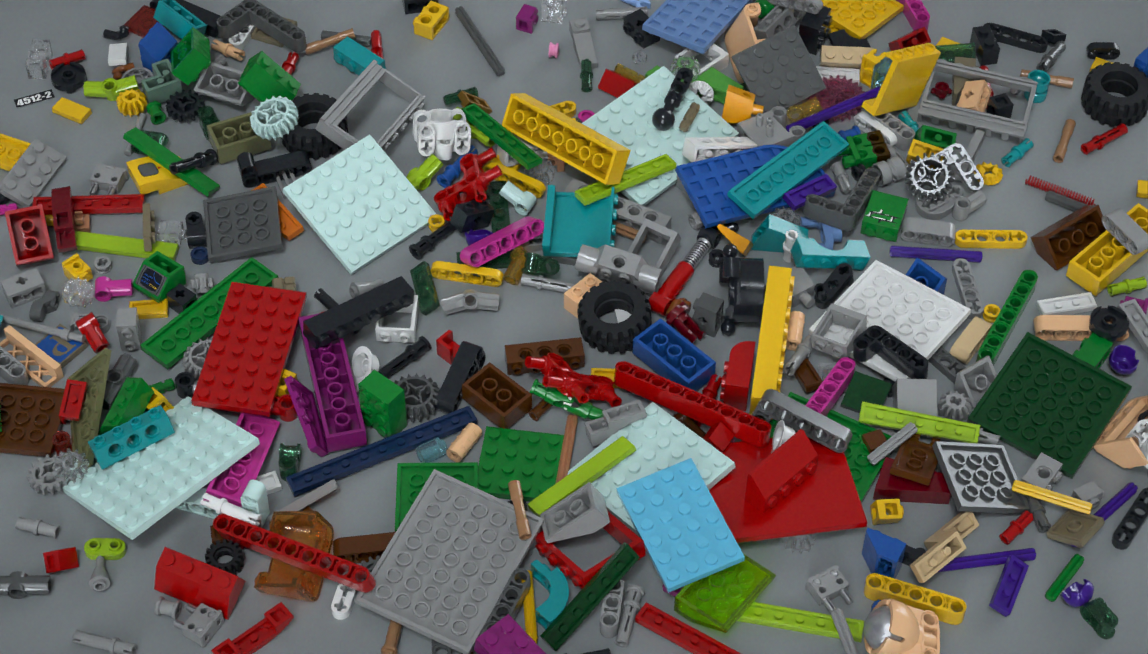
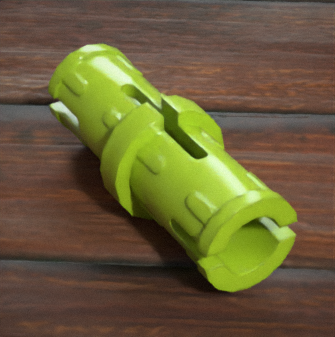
[1107,277,1147,296]

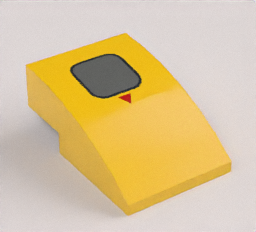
[126,156,188,195]

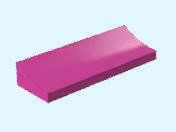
[203,413,280,508]

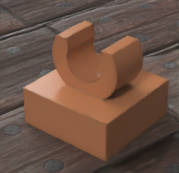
[548,153,565,172]
[74,211,91,233]

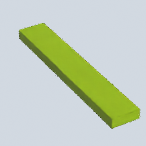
[575,154,677,206]
[75,231,179,261]
[858,401,980,444]
[527,436,636,517]
[735,599,864,642]

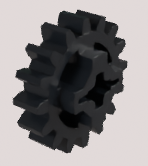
[166,90,205,123]

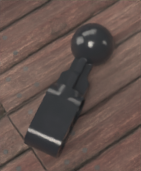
[652,67,693,131]

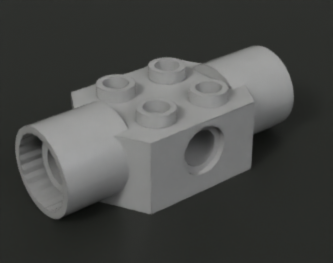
[575,244,662,294]

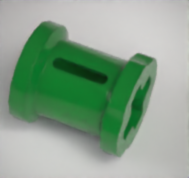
[146,101,166,125]

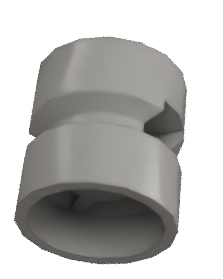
[872,156,906,186]

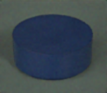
[190,247,209,265]

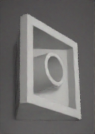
[954,356,997,408]

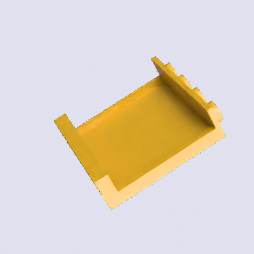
[861,43,941,116]

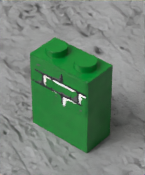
[860,190,909,242]

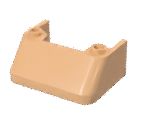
[1093,395,1148,469]

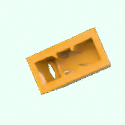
[722,85,764,123]

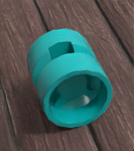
[1024,70,1051,103]

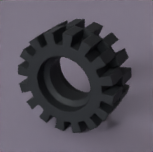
[205,539,244,576]

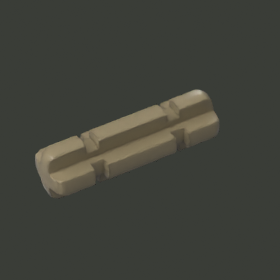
[679,102,700,132]

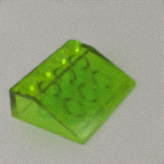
[674,554,776,633]

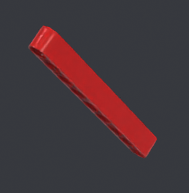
[614,361,771,447]
[213,514,376,593]

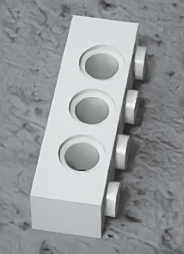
[682,137,758,162]

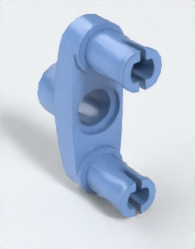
[800,217,842,250]

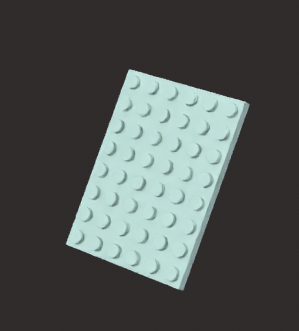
[581,66,739,206]
[62,396,260,540]

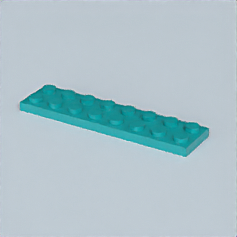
[727,121,849,219]

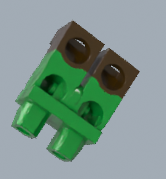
[839,130,891,169]

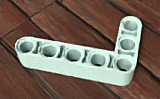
[176,480,270,528]

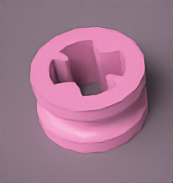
[549,42,559,58]

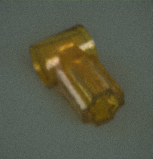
[787,97,823,124]
[503,246,535,285]

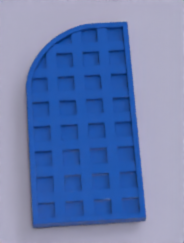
[675,145,835,228]

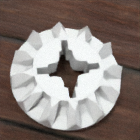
[689,81,714,105]

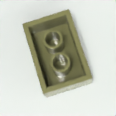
[206,112,271,164]

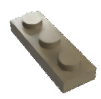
[142,203,156,251]

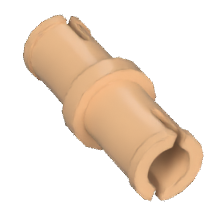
[211,39,245,61]

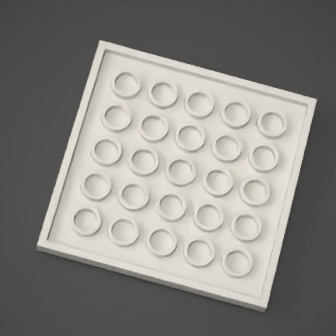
[809,260,971,381]

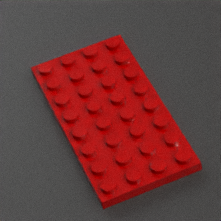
[191,282,307,417]

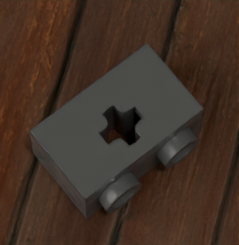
[692,292,724,337]

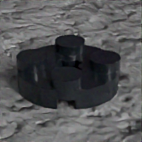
[51,62,87,94]
[1089,306,1129,341]

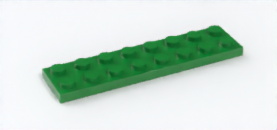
[140,257,278,370]

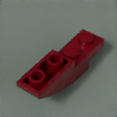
[51,186,78,253]

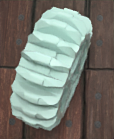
[250,96,299,140]

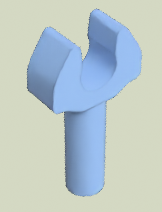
[620,0,651,9]

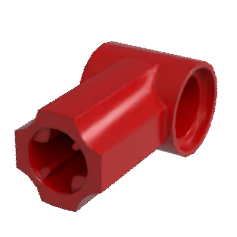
[75,312,110,353]

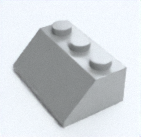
[194,62,254,106]

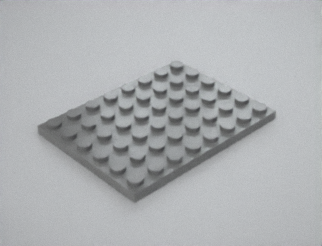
[355,469,544,654]

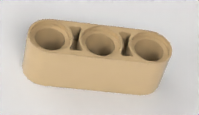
[950,316,993,364]

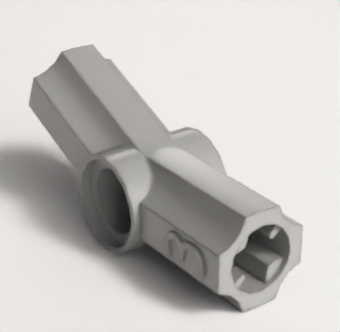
[440,289,499,315]

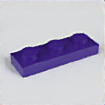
[783,174,837,211]
[989,555,1029,617]

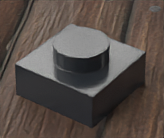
[1041,29,1067,44]

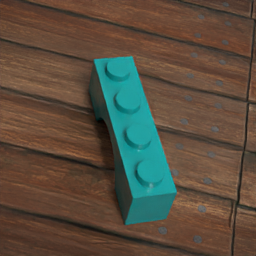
[790,238,871,270]

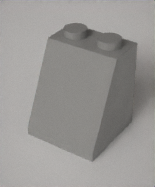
[892,379,938,417]

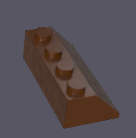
[1031,205,1106,270]

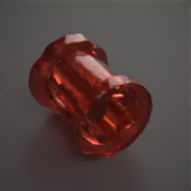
[52,431,72,457]

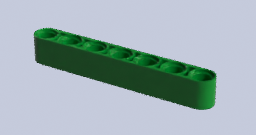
[976,270,1038,366]

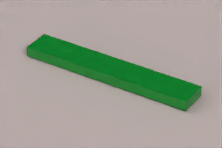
[461,103,542,170]
[123,127,220,197]

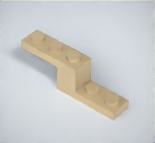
[910,511,979,583]

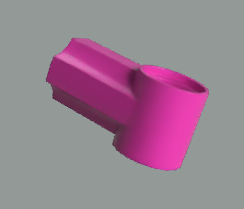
[95,276,133,302]

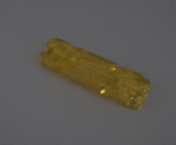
[614,63,645,83]

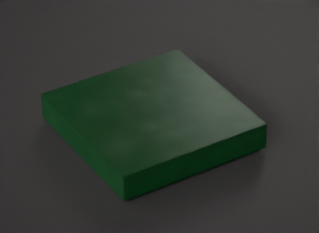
[841,371,892,413]

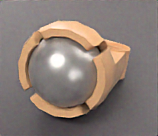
[864,599,940,654]

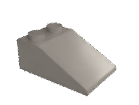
[540,482,610,543]

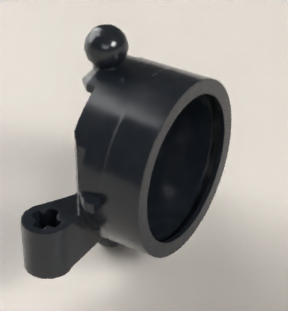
[719,244,764,335]

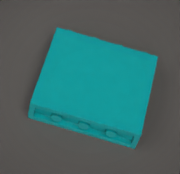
[542,185,618,257]

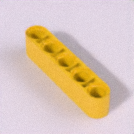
[864,573,967,625]

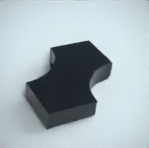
[827,29,871,47]

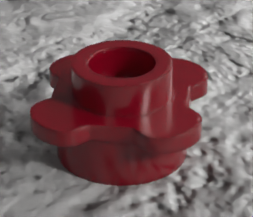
[931,82,952,99]

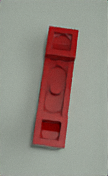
[211,602,294,654]

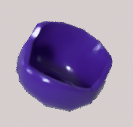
[465,230,493,248]
[1109,344,1139,375]
[1060,579,1094,607]

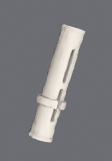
[200,493,262,526]

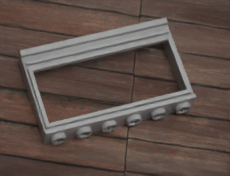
[917,59,1038,144]
[315,60,426,152]

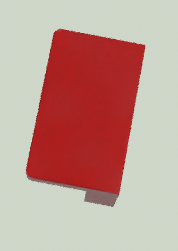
[598,69,638,98]
[59,379,88,424]

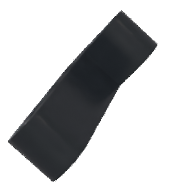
[237,150,312,188]
[853,325,928,379]
[434,341,486,413]

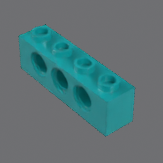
[88,405,175,470]

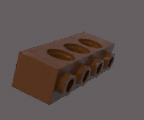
[505,337,585,375]

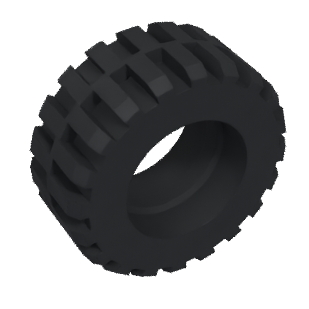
[1081,62,1148,127]
[281,93,349,160]
[578,280,652,354]

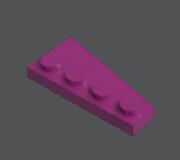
[284,376,328,457]

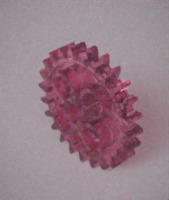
[808,75,865,121]

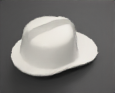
[351,346,380,392]
[771,420,796,453]

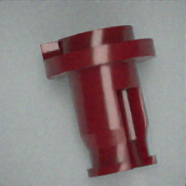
[665,301,706,345]

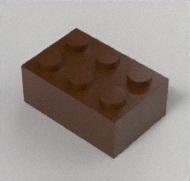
[462,362,532,429]

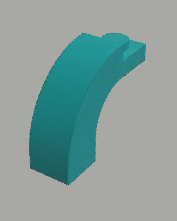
[531,559,569,630]

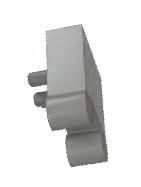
[738,106,805,147]

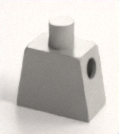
[791,266,815,308]

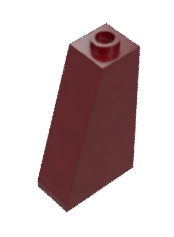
[873,457,952,504]

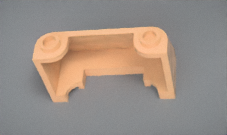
[725,2,765,83]

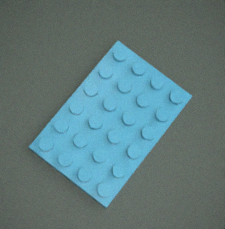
[616,458,745,593]

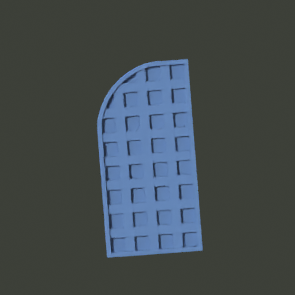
[642,0,753,54]

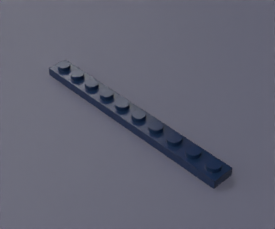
[286,406,478,497]

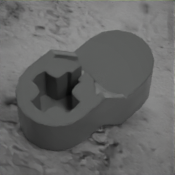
[29,290,60,322]

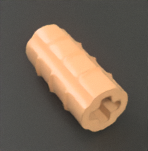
[786,311,805,351]
[446,423,482,463]

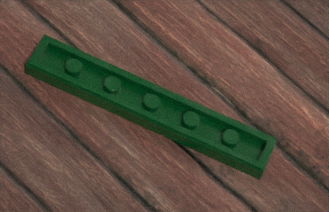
[540,542,640,651]

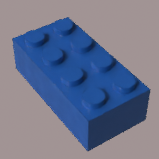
[633,318,716,391]

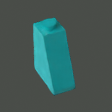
[751,214,809,253]

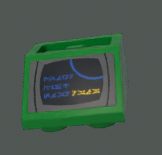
[132,251,186,303]

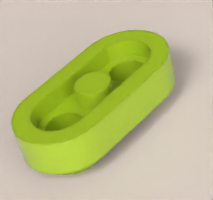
[84,538,127,560]

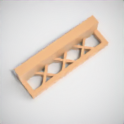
[0,325,64,387]

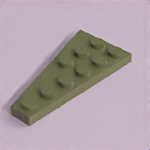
[68,348,112,475]

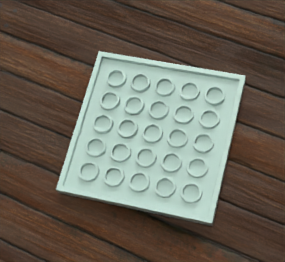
[282,135,436,275]
[568,402,736,536]

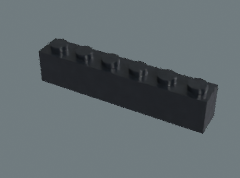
[303,276,414,349]

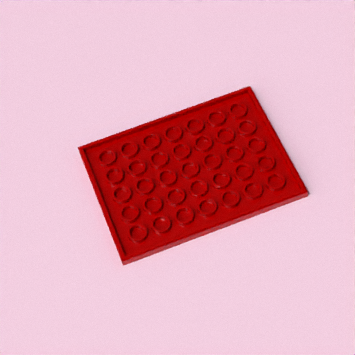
[709,437,868,543]

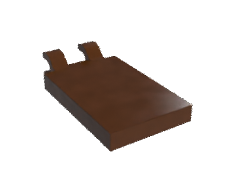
[890,434,941,486]

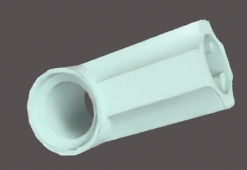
[499,180,537,216]

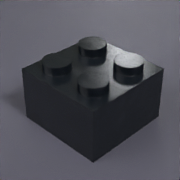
[799,6,833,55]

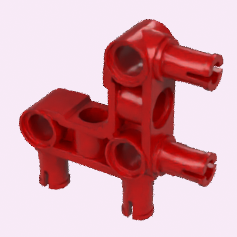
[434,147,503,221]
[524,353,622,407]

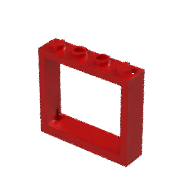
[535,510,646,589]

